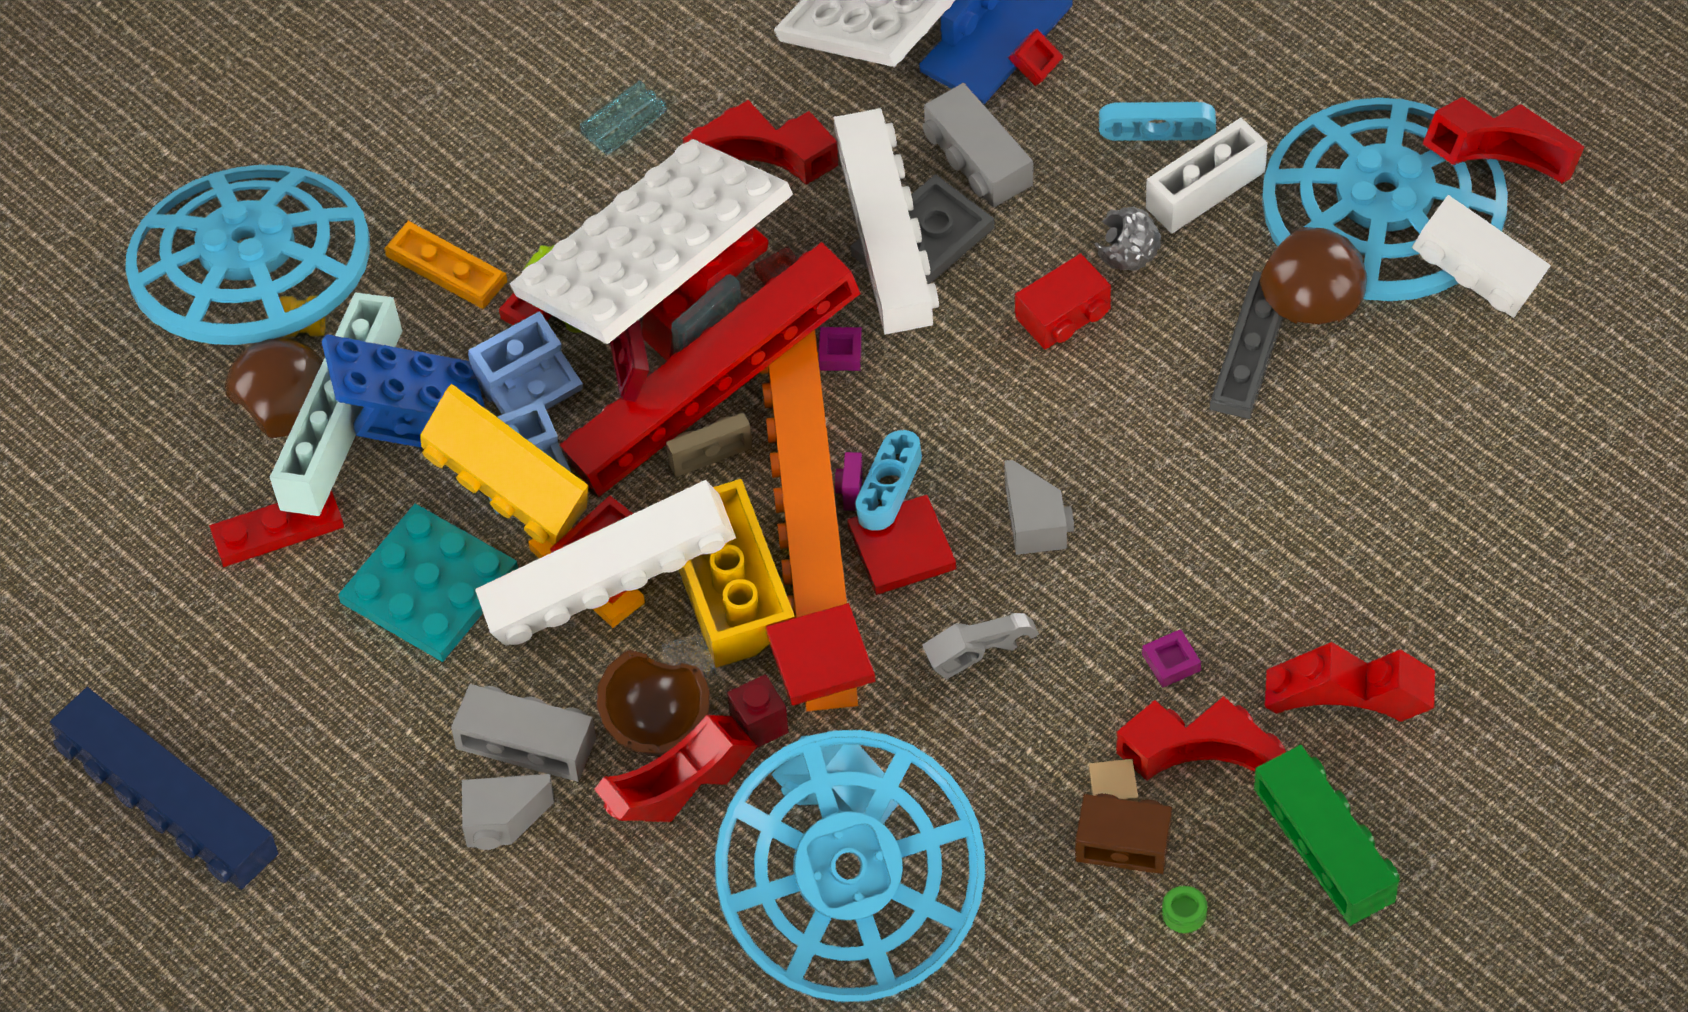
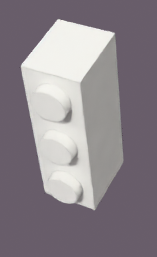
[1146,118,1267,234]
[1411,195,1551,318]

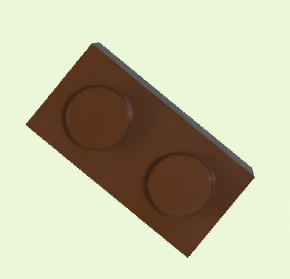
[1075,793,1172,874]

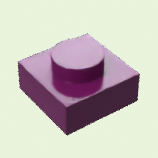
[819,327,862,371]
[835,452,863,511]
[1142,629,1201,688]

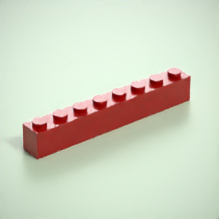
[559,242,861,497]

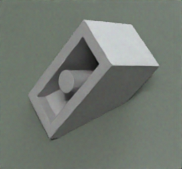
[1004,460,1074,555]
[462,774,554,850]

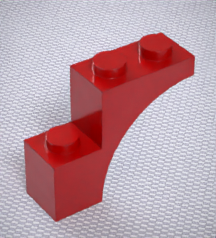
[1422,97,1585,184]
[682,100,839,185]
[642,227,769,361]
[1265,642,1435,722]
[1116,696,1286,781]
[594,715,757,822]

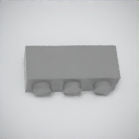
[922,83,1033,208]
[451,684,596,782]

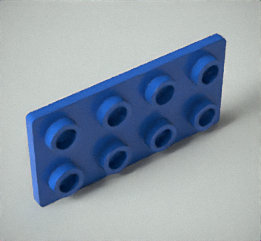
[919,0,1073,105]
[322,334,485,448]

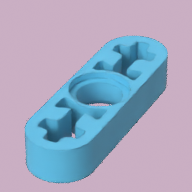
[1099,102,1216,141]
[856,430,922,530]

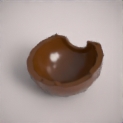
[1260,227,1367,325]
[225,338,323,438]
[596,650,710,756]

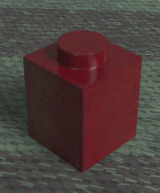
[727,674,789,749]

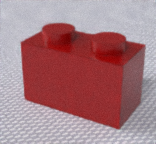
[1015,253,1111,350]

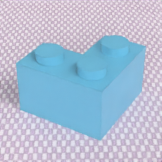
[772,736,898,824]

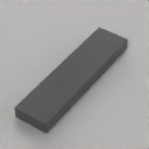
[1210,271,1284,419]

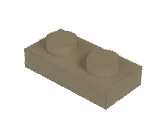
[666,412,753,478]

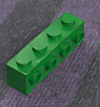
[1254,745,1400,926]

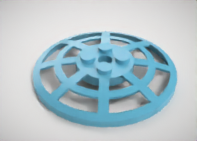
[1262,98,1508,301]
[126,165,370,345]
[715,730,985,1002]

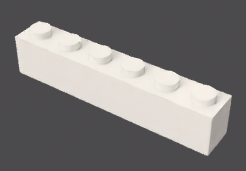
[834,108,939,334]
[475,480,736,646]

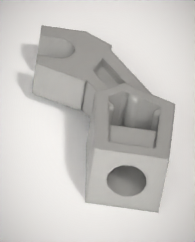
[922,613,1039,680]

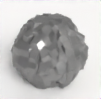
[1095,206,1161,271]

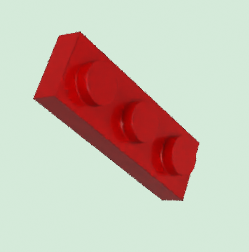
[209,490,344,567]

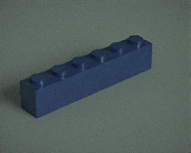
[49,687,278,890]

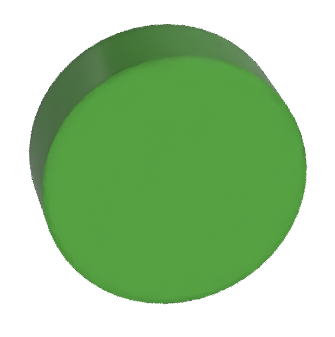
[1162,886,1207,933]

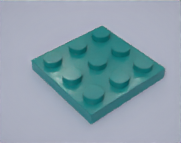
[338,503,518,662]

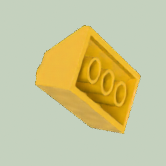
[420,384,588,545]
[679,479,795,668]

